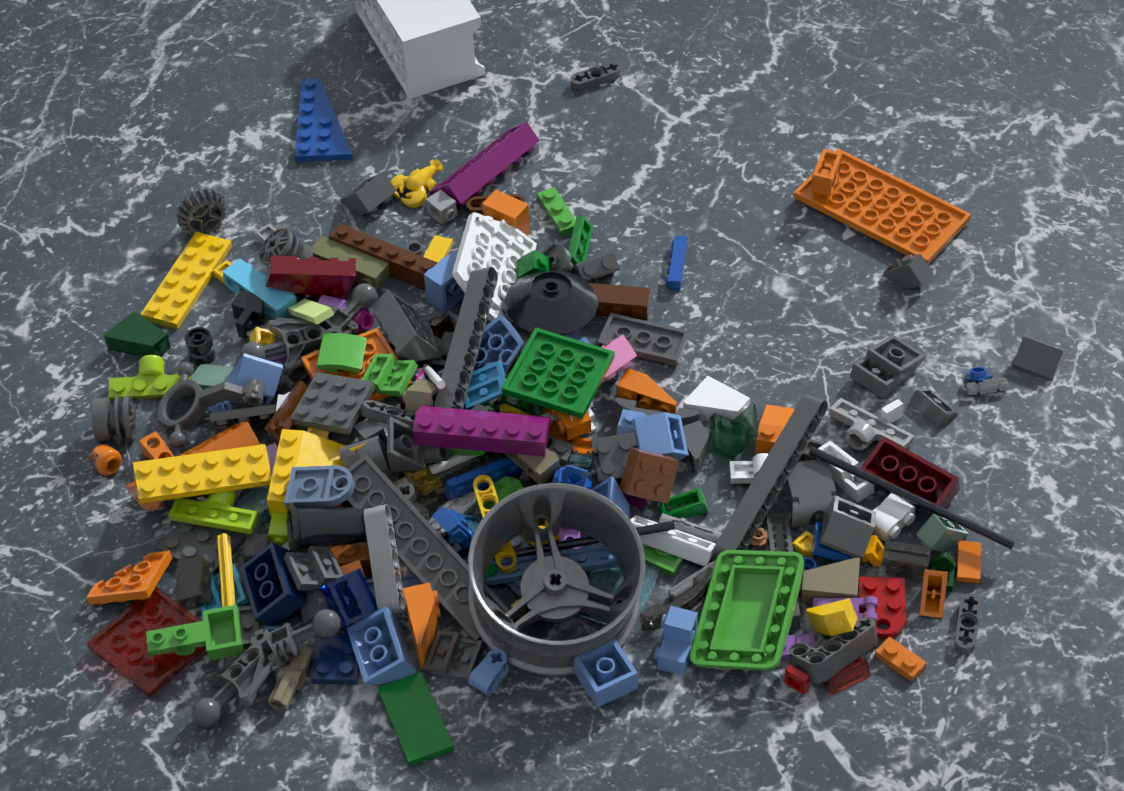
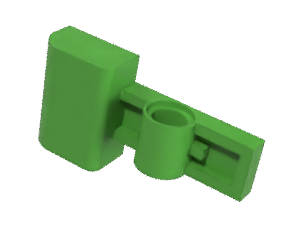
[146,605,243,660]

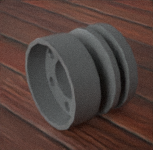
[259,228,313,267]
[91,395,137,443]

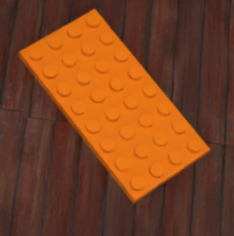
[793,148,971,265]

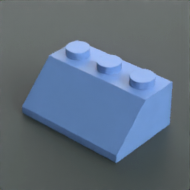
[346,606,417,685]

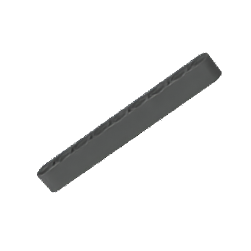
[713,394,828,558]

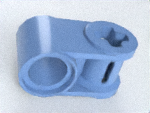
[468,649,509,696]

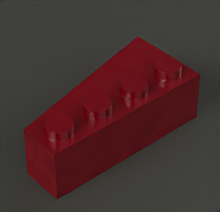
[265,255,356,300]

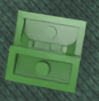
[316,333,367,374]
[361,354,418,397]

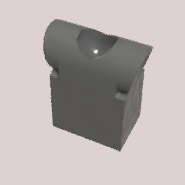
[783,459,837,528]

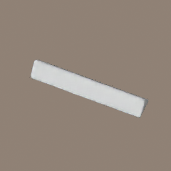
[630,515,715,566]

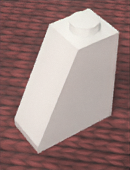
[683,376,751,425]

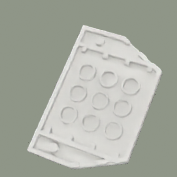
[452,212,537,323]

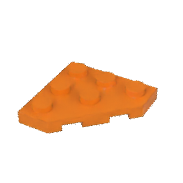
[86,550,173,605]

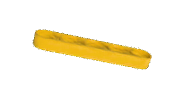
[473,475,517,574]

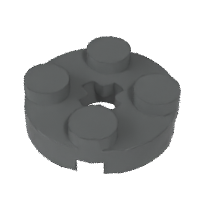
[541,244,573,272]

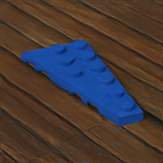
[295,78,353,162]

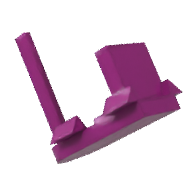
[626,495,647,510]

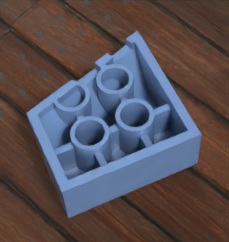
[473,314,525,373]

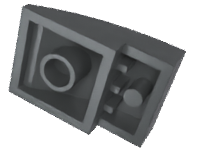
[850,335,926,399]

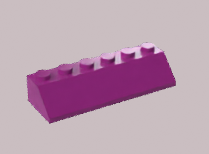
[430,122,540,207]
[413,406,551,457]

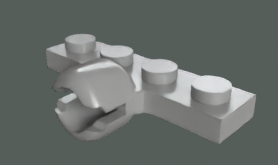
[828,398,914,450]

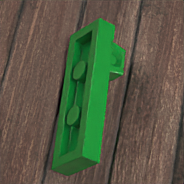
[568,215,593,266]

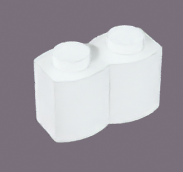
[872,494,916,542]

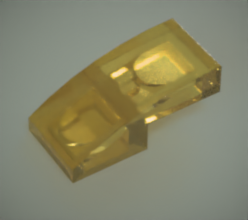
[403,465,443,496]

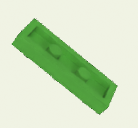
[537,187,576,236]

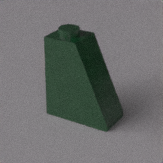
[104,311,171,357]

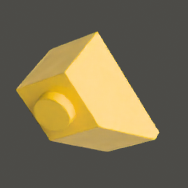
[806,598,858,636]

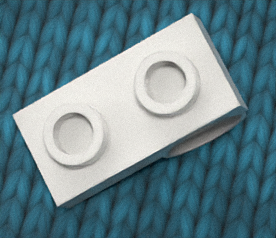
[730,453,768,484]

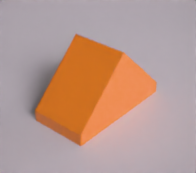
[919,569,948,618]

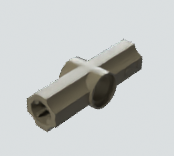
[268,643,314,712]

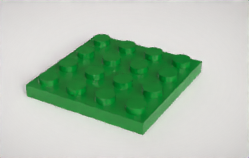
[502,327,615,419]

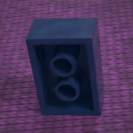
[240,542,306,626]

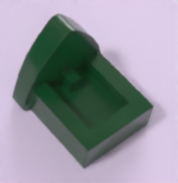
[929,552,957,592]

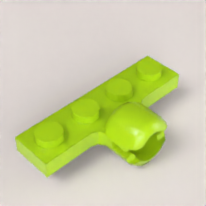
[108,355,194,401]
[168,490,260,534]

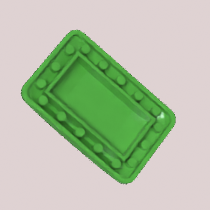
[690,550,804,671]

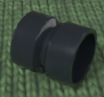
[185,327,216,366]

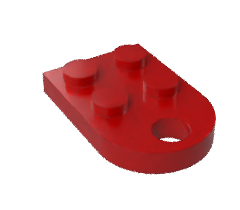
[858,577,906,639]

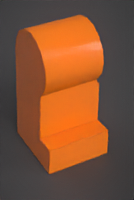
[139,431,174,460]

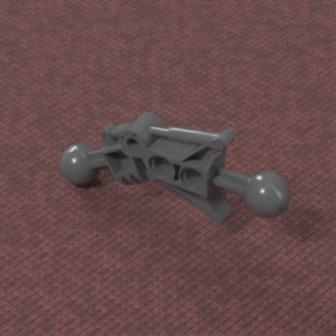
[240,283,378,375]
[191,609,341,727]

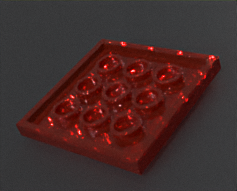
[86,587,206,698]

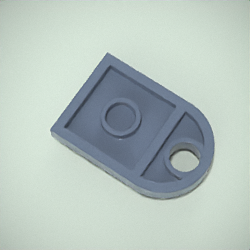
[284,465,355,508]

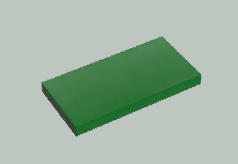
[377,672,454,766]

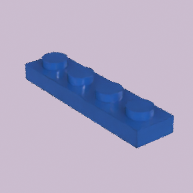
[444,457,523,501]

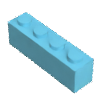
[222,259,297,319]

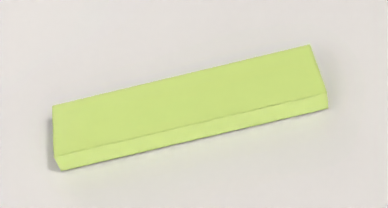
[287,299,334,324]

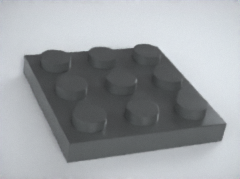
[290,372,376,435]
[157,522,251,576]

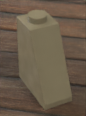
[798,558,860,604]

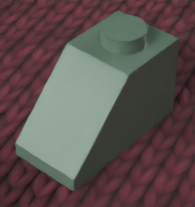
[916,514,969,552]

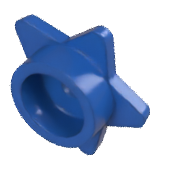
[965,367,993,382]

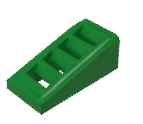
[659,487,709,518]

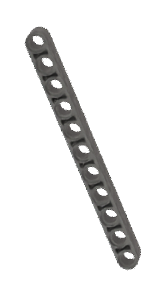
[424,267,498,463]

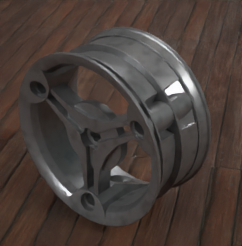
[468,483,645,677]

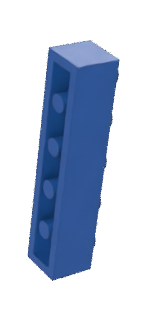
[666,235,688,290]

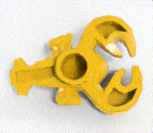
[390,159,444,208]

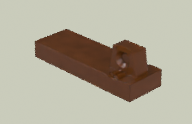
[264,381,308,442]

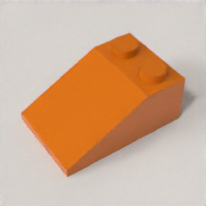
[755,404,795,455]
[403,582,441,670]

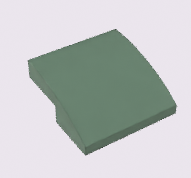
[191,364,234,390]

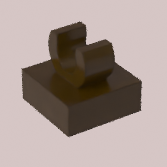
[429,313,455,339]

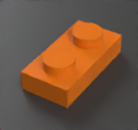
[874,637,927,682]

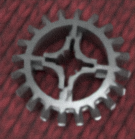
[175,187,229,236]

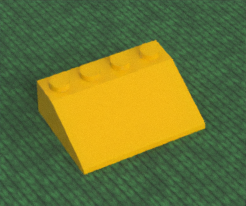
[267,429,346,516]

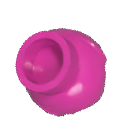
[352,309,374,332]

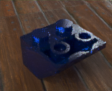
[319,568,378,628]

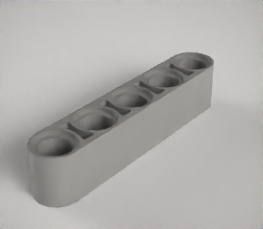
[364,504,405,614]

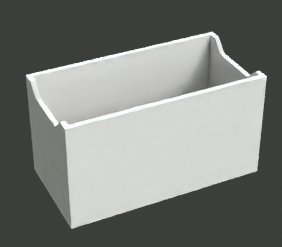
[355,0,485,99]

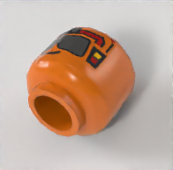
[89,444,122,476]

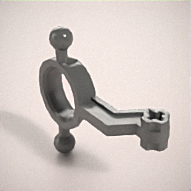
[158,362,264,448]

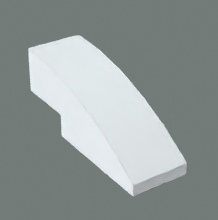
[817,441,875,503]

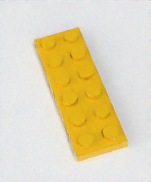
[141,232,232,329]
[133,444,272,504]

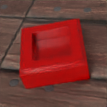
[784,664,809,694]

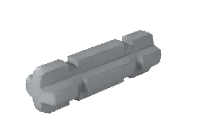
[966,378,1008,395]

